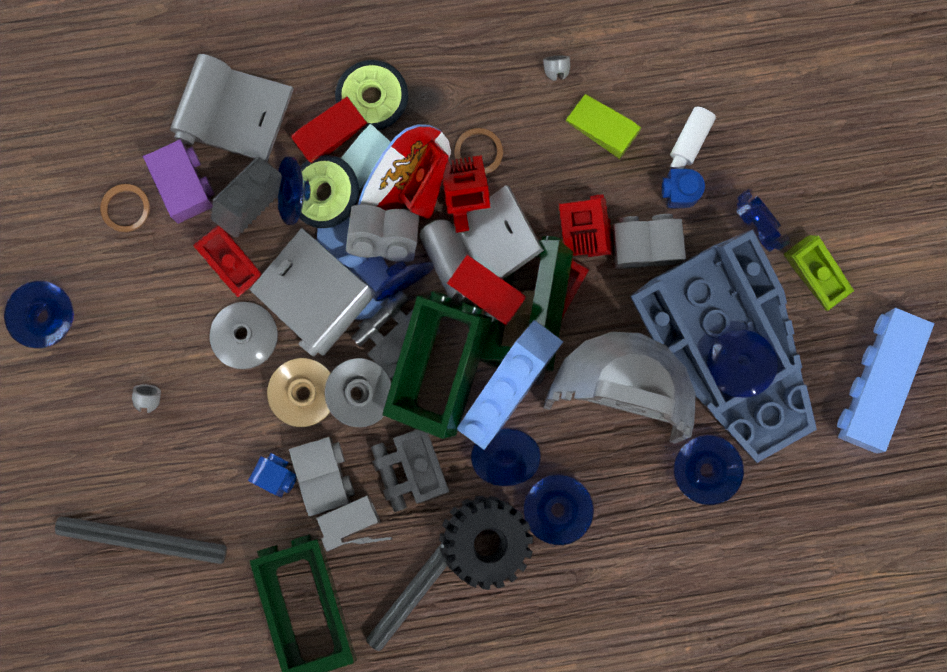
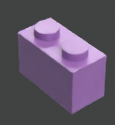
[143,140,215,224]

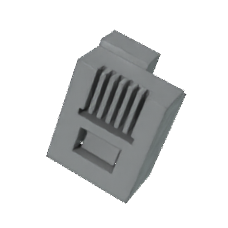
[316,496,392,552]

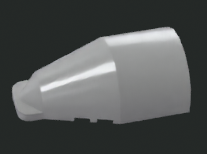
[543,332,696,444]

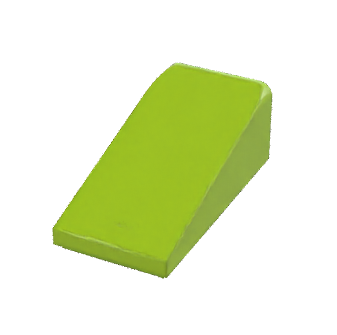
[566,94,641,159]
[783,235,854,311]

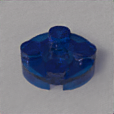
[736,188,791,252]

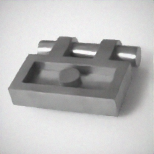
[351,290,440,379]
[371,429,449,512]

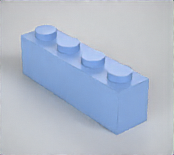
[837,308,934,454]
[457,320,563,450]

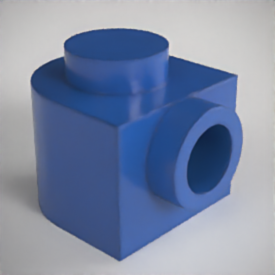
[662,169,705,208]
[248,453,297,498]

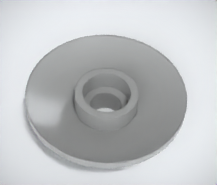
[210,302,278,369]
[325,358,391,427]

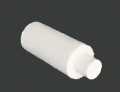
[669,107,716,169]

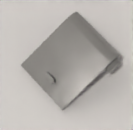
[170,54,294,162]
[419,185,544,306]
[249,228,377,357]

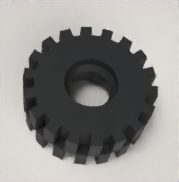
[439,495,533,590]

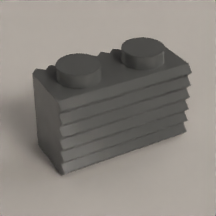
[210,157,282,237]

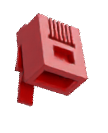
[442,155,491,233]
[559,194,614,257]

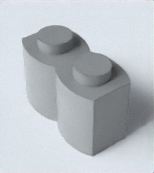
[346,204,419,262]
[611,214,686,269]
[289,437,355,516]

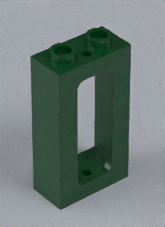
[480,236,573,371]
[382,291,493,439]
[250,534,357,672]

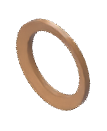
[454,128,503,175]
[100,184,150,232]

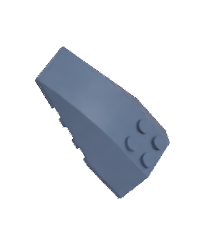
[630,230,817,463]

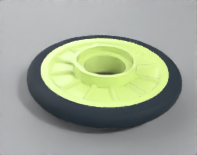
[335,60,408,130]
[290,155,359,228]

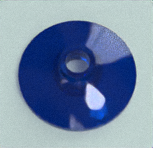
[278,157,311,225]
[373,261,435,302]
[4,281,74,349]
[707,330,778,398]
[471,429,541,486]
[674,435,744,505]
[524,475,594,545]

